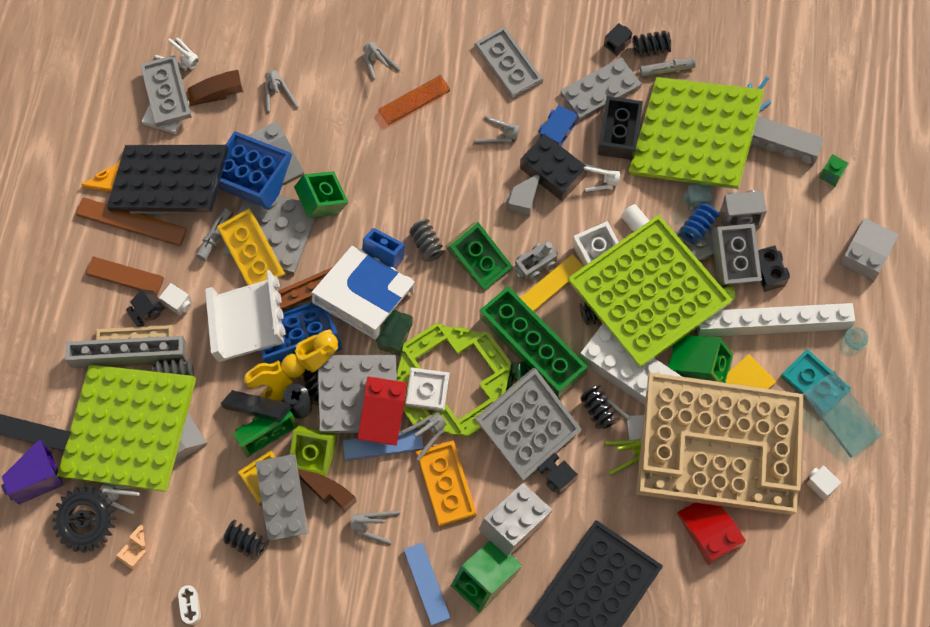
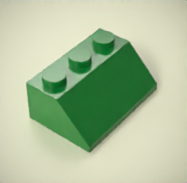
[233,411,298,458]

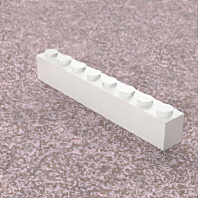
[696,303,855,337]

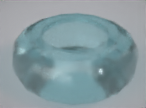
[844,327,868,350]

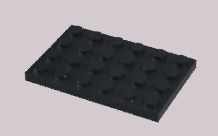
[107,145,229,212]
[527,520,663,627]

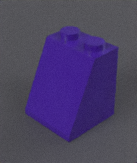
[1,440,64,504]

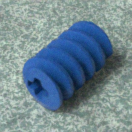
[679,203,720,245]

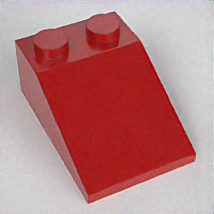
[357,376,407,446]
[677,502,746,565]

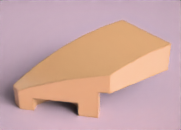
[117,524,146,569]

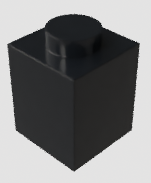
[604,23,633,56]

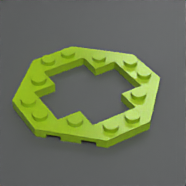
[397,323,511,438]

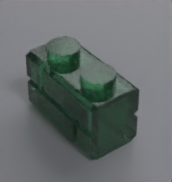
[376,310,413,356]

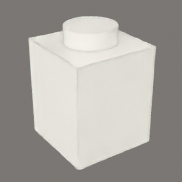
[159,283,192,316]
[806,465,841,501]

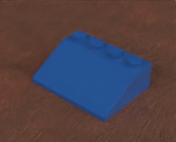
[218,131,292,209]
[261,302,342,364]

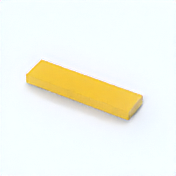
[521,254,584,312]

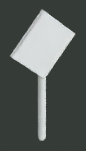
[601,395,644,440]

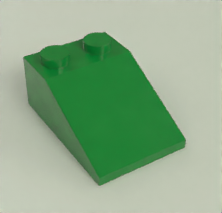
[445,222,513,290]

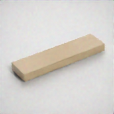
[96,325,174,340]

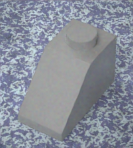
[506,175,540,216]

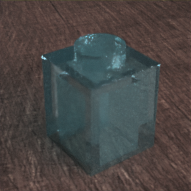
[683,184,713,210]

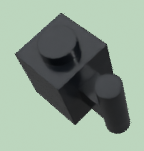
[126,289,165,327]
[537,453,578,495]

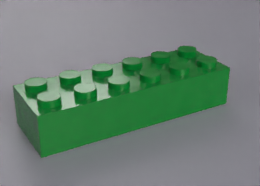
[479,286,588,399]

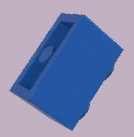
[538,105,578,146]
[362,228,405,269]

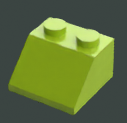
[290,426,338,476]

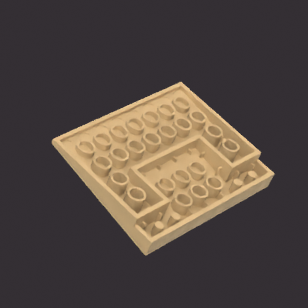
[636,372,803,515]

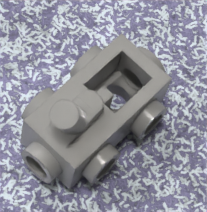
[514,241,558,281]

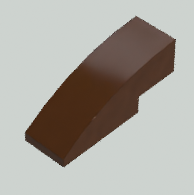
[188,70,243,106]
[298,469,357,512]

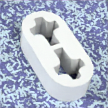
[178,585,201,625]

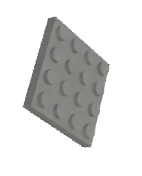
[223,195,316,275]
[317,355,397,433]
[474,368,582,481]

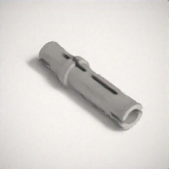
[640,57,696,78]
[196,208,233,261]

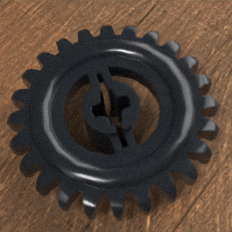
[52,486,117,553]

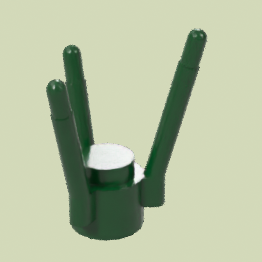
[507,362,530,390]

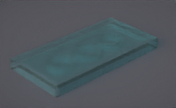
[803,371,883,458]

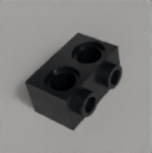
[758,245,790,292]

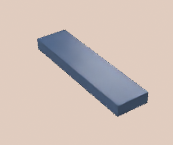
[343,429,424,461]
[404,542,451,626]

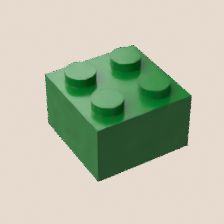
[294,171,349,218]

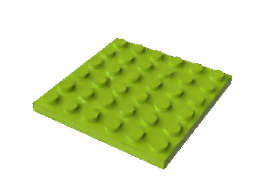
[629,77,764,189]
[568,215,732,368]
[57,365,196,492]

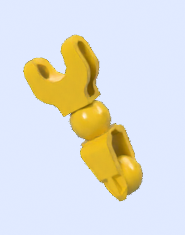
[244,330,338,401]

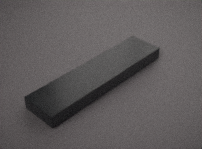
[220,390,291,422]
[0,414,71,451]

